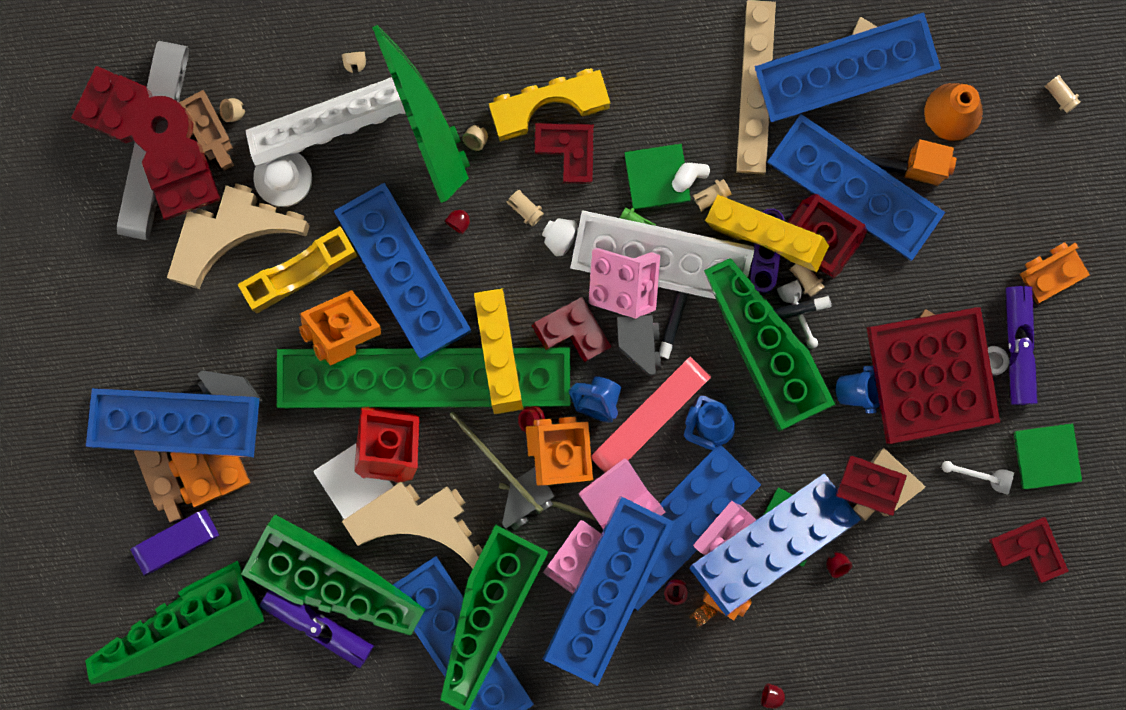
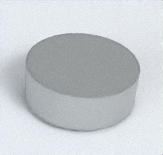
[988,346,1009,376]

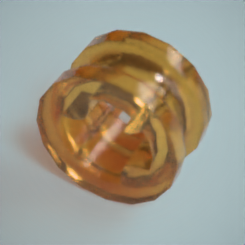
[689,602,718,628]

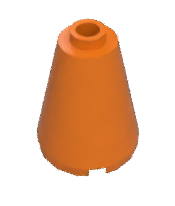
[924,83,983,141]

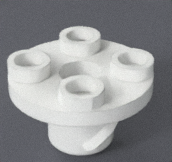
[254,153,312,207]

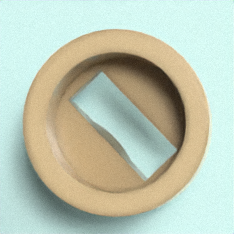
[342,52,366,73]
[220,98,245,122]
[462,125,488,151]

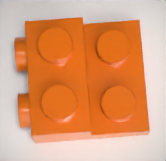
[299,290,381,366]
[526,417,593,486]
[168,453,251,508]

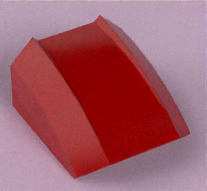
[354,407,419,483]

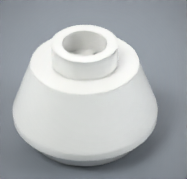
[542,218,579,256]

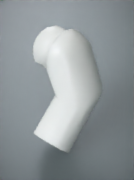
[672,163,710,192]

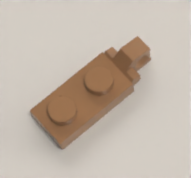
[179,90,234,171]
[134,450,184,523]

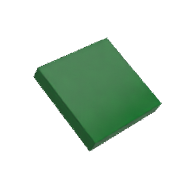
[624,143,691,210]
[1013,423,1082,490]

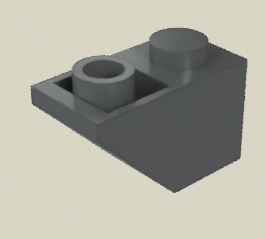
[617,315,661,376]
[197,371,264,406]
[502,467,555,530]

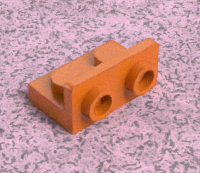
[1020,242,1090,304]

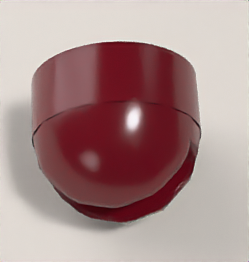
[444,210,470,235]
[826,552,852,578]
[664,579,688,605]
[761,683,785,709]

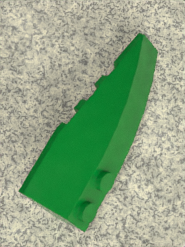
[372,25,470,203]
[704,258,835,432]
[241,515,425,635]
[440,525,548,710]
[85,561,264,684]

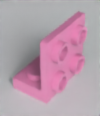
[589,248,660,319]
[579,459,666,530]
[693,501,756,555]
[543,520,601,594]

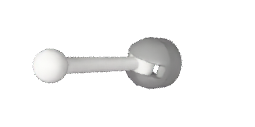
[777,280,818,349]
[941,461,1014,495]

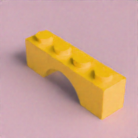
[489,68,610,142]
[705,194,829,272]
[238,226,358,313]
[474,288,523,414]

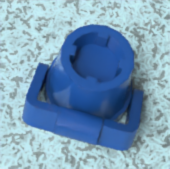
[836,365,880,413]
[569,377,621,423]
[684,396,735,450]

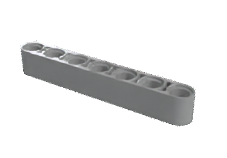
[117,41,189,240]

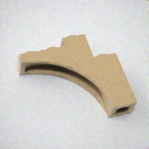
[167,184,310,289]
[342,482,483,569]

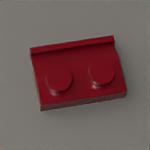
[836,455,907,516]

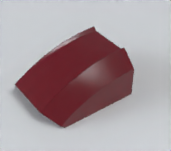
[787,194,867,278]

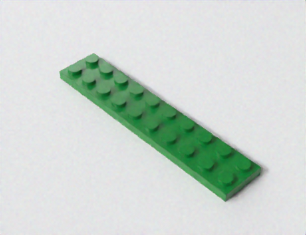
[277,348,570,408]

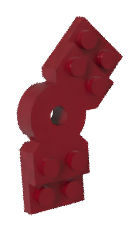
[71,66,221,220]

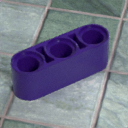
[748,208,784,295]
[130,509,219,576]

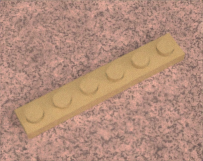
[736,0,776,174]

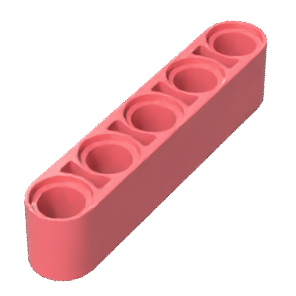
[591,356,711,473]

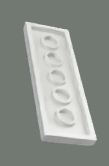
[245,77,406,166]
[570,210,754,299]

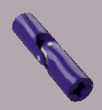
[1005,286,1038,405]
[259,590,374,668]

